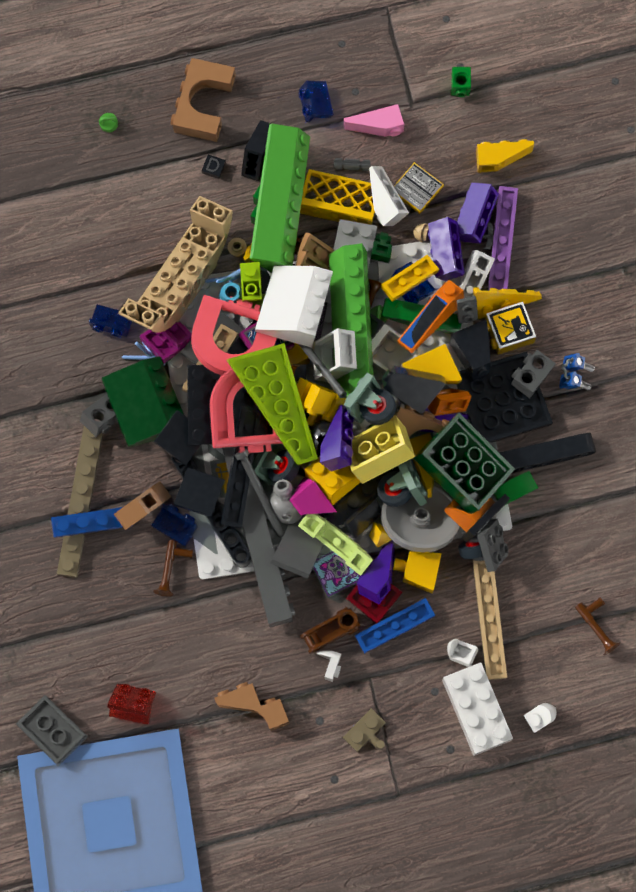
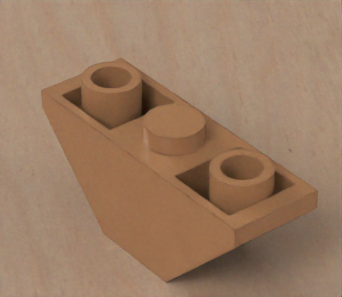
[114,481,171,530]

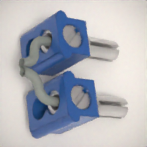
[559,353,595,390]

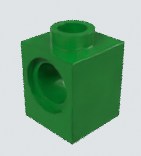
[451,67,471,97]

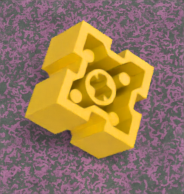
[297,377,346,426]

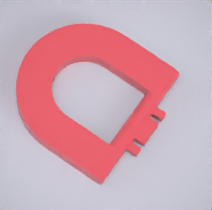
[191,295,277,376]
[210,368,283,453]

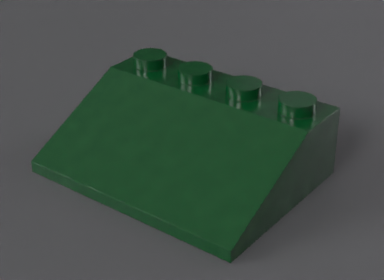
[101,356,184,448]
[413,413,515,514]

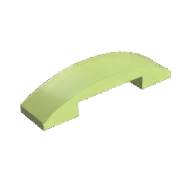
[298,514,373,576]

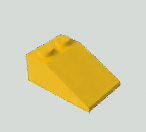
[304,457,361,506]

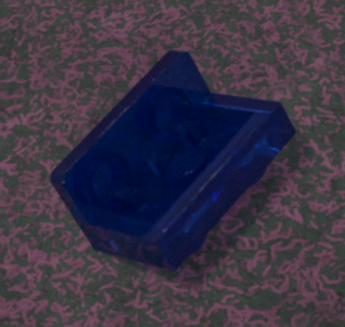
[151,503,198,547]

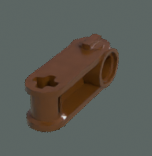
[300,607,361,654]

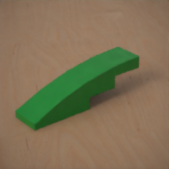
[381,298,462,334]

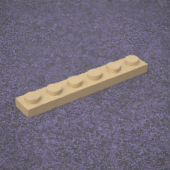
[473,560,507,680]

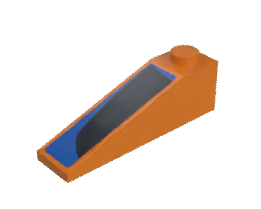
[397,280,464,353]

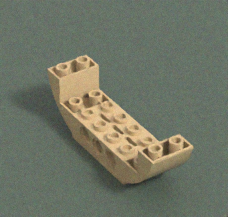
[118,196,233,333]

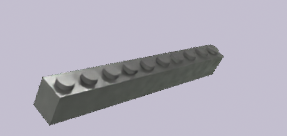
[222,447,295,628]

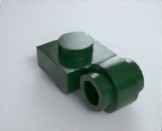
[370,232,392,263]

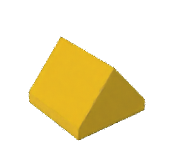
[369,522,392,548]

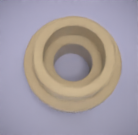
[228,238,247,257]

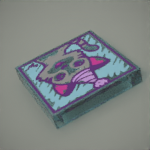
[313,551,360,598]

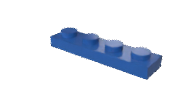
[51,507,133,538]
[355,598,435,654]

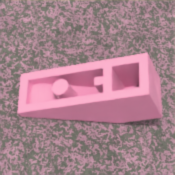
[344,104,404,137]

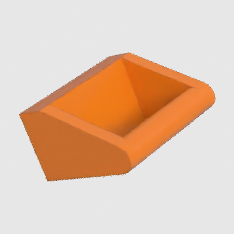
[427,388,472,416]
[444,497,495,532]

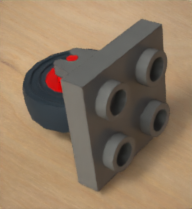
[458,518,508,572]

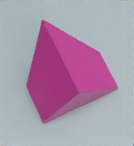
[290,477,337,516]

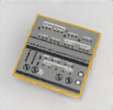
[394,162,444,214]

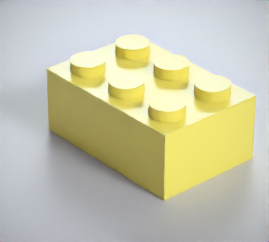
[350,415,415,484]

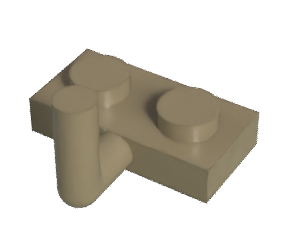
[343,708,386,752]

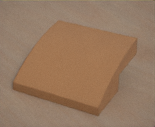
[296,233,334,270]

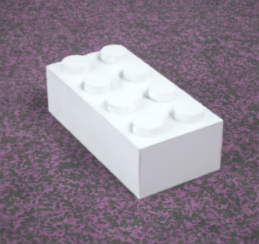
[442,662,513,756]

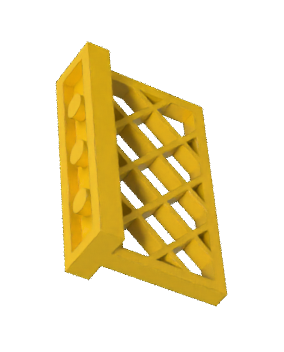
[300,169,375,225]

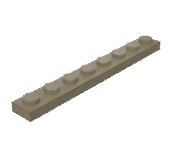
[57,426,103,578]

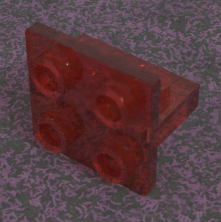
[107,684,156,725]

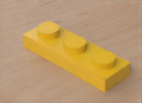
[381,255,439,302]

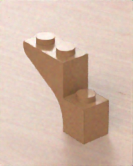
[214,682,289,731]

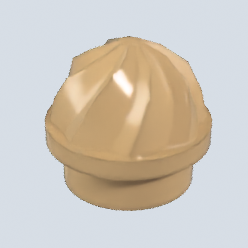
[413,223,430,242]

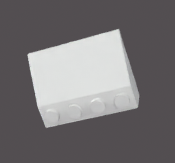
[255,266,333,348]

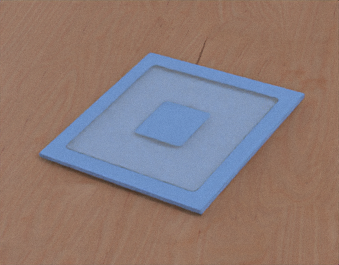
[17,728,203,892]

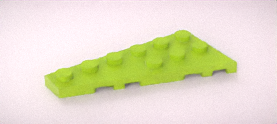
[227,343,318,465]

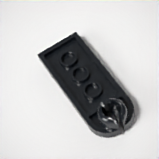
[318,466,400,528]

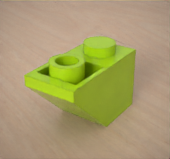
[240,262,262,301]

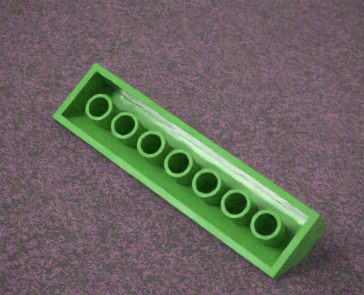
[250,124,310,273]
[329,243,374,398]

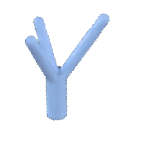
[205,269,241,283]
[122,342,166,366]

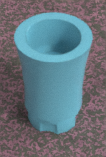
[219,282,242,303]

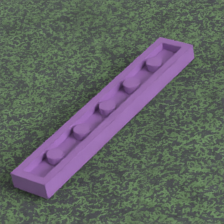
[487,186,518,291]

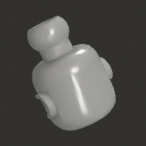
[270,479,303,524]

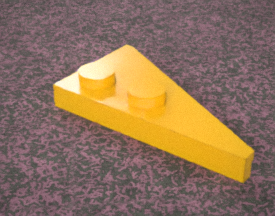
[473,287,542,319]

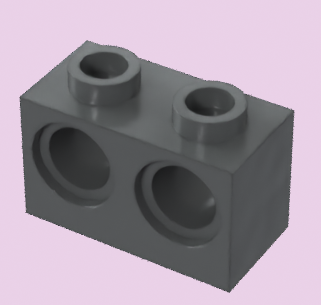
[511,350,556,398]
[80,394,118,437]

